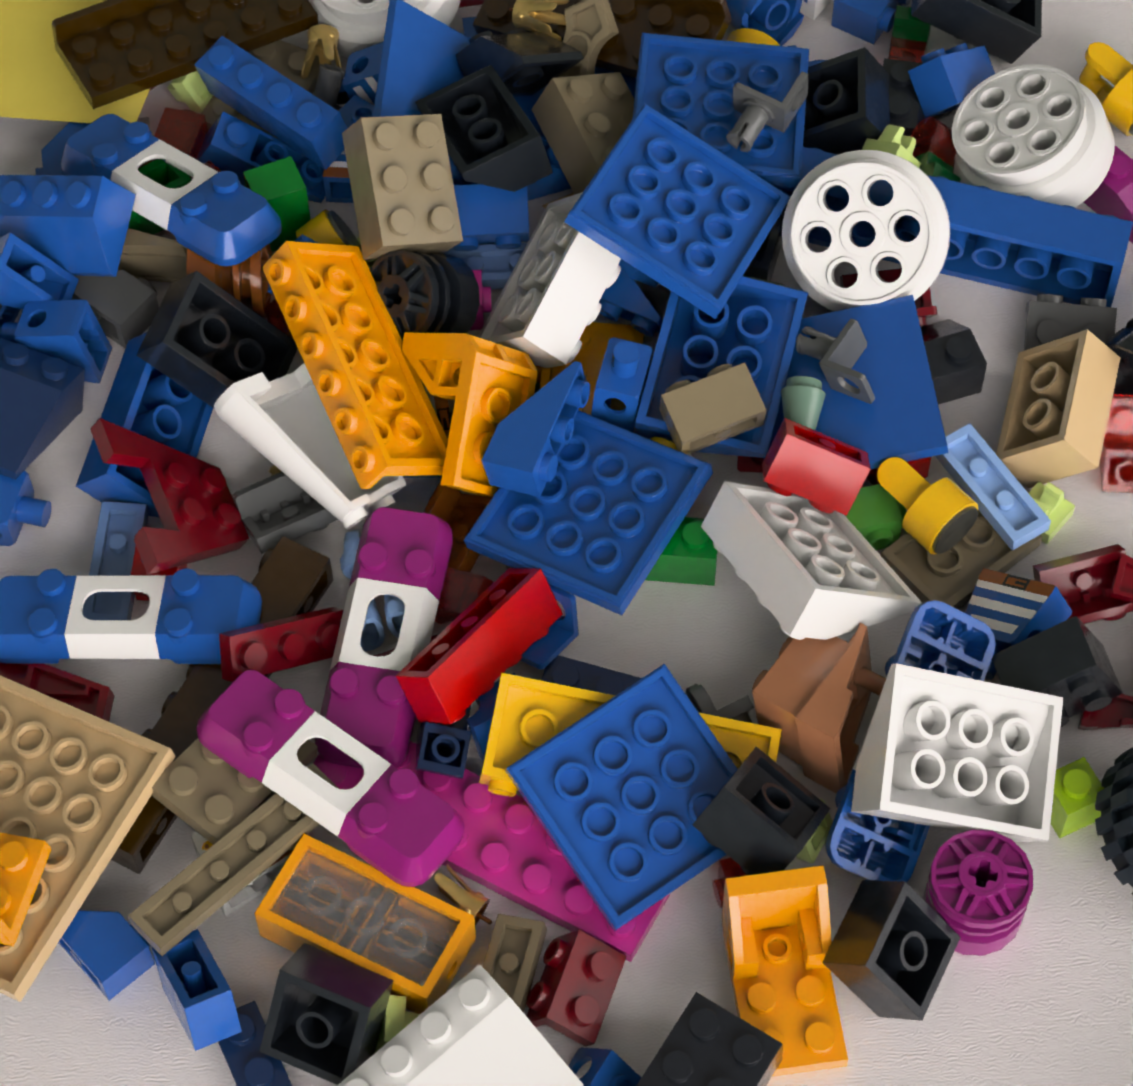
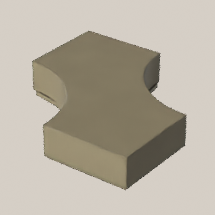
[557,0,619,78]

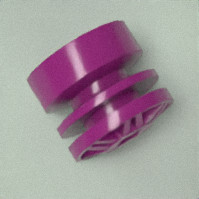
[923,829,1033,956]

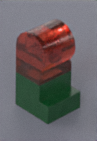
[888,5,931,63]
[911,117,961,182]

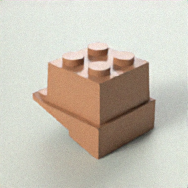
[752,623,886,794]

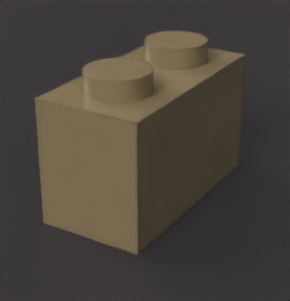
[659,362,767,455]

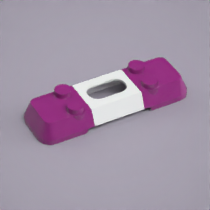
[315,507,453,768]
[197,670,464,887]

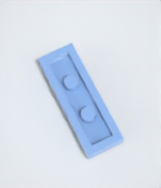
[935,423,1051,551]

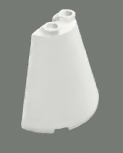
[214,363,406,530]

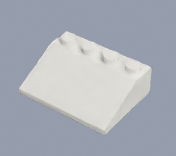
[478,192,621,368]
[701,481,922,640]
[851,663,1063,842]
[337,964,584,1086]

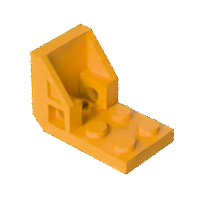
[401,332,538,497]
[722,865,848,1077]

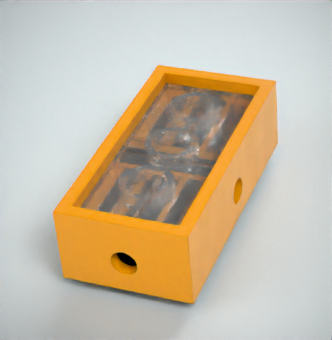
[254,833,476,1014]

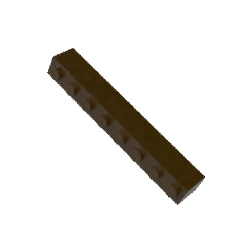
[111,536,333,874]

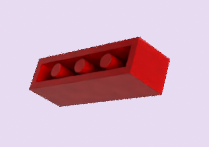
[396,568,563,725]

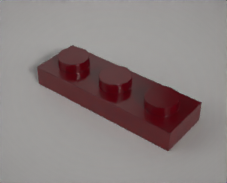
[219,607,344,682]

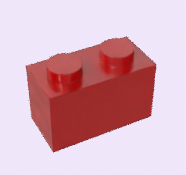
[762,418,871,516]

